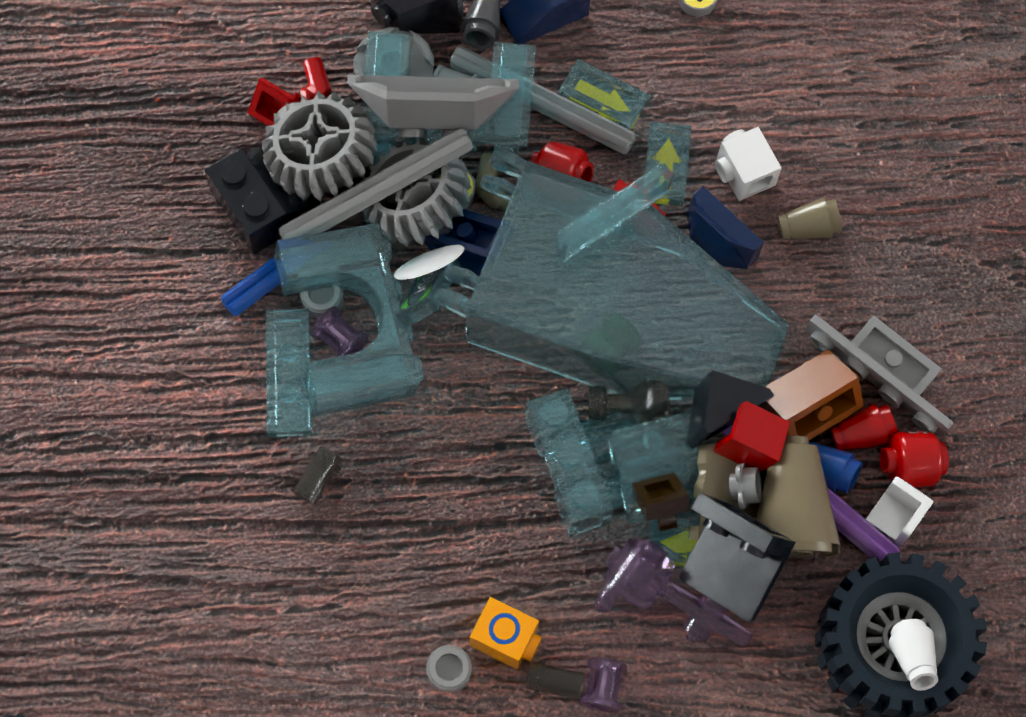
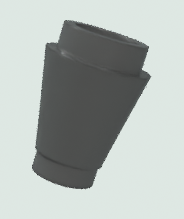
[460,0,500,49]

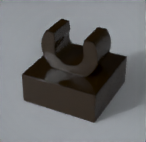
[632,472,690,532]

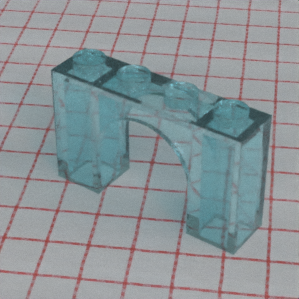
[362,31,536,155]
[274,223,424,417]

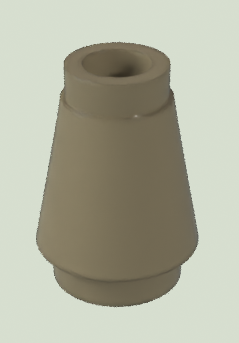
[778,197,842,240]

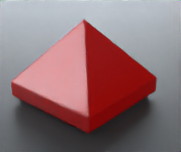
[247,78,296,126]

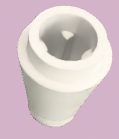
[889,619,938,691]

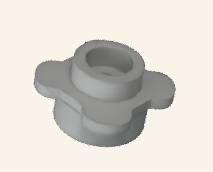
[729,463,762,510]

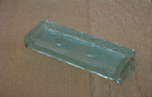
[556,163,674,262]
[266,308,312,437]

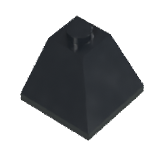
[371,0,463,34]

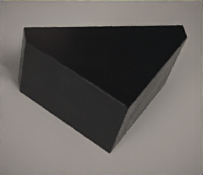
[687,370,775,449]

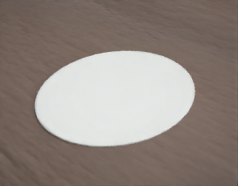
[394,245,464,280]

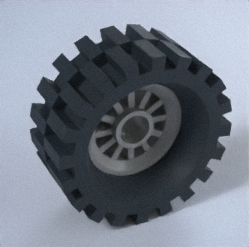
[815,552,987,717]

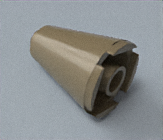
[756,436,840,557]

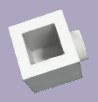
[715,127,782,201]

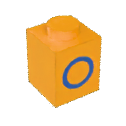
[470,597,543,670]

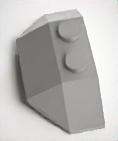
[347,75,520,138]

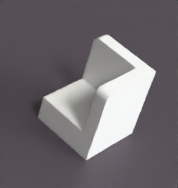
[866,476,934,549]

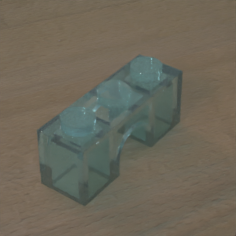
[525,388,614,537]

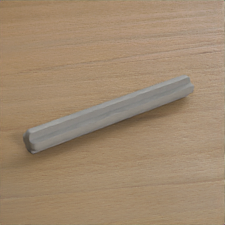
[450,46,636,154]
[279,128,473,249]

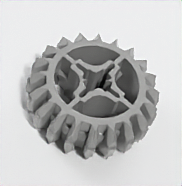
[261,91,377,202]
[359,138,471,247]

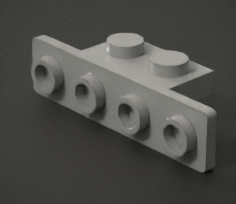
[806,314,953,438]

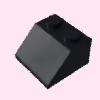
[204,147,321,255]

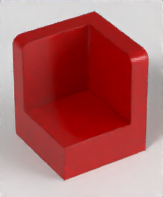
[714,401,790,472]

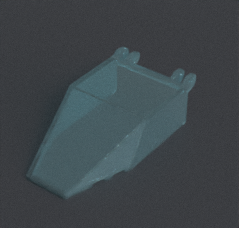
[434,152,789,400]

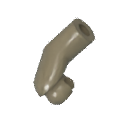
[475,153,515,211]

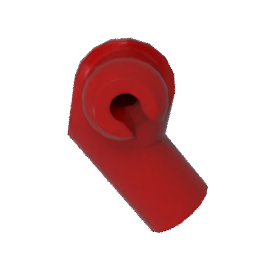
[293,57,331,102]

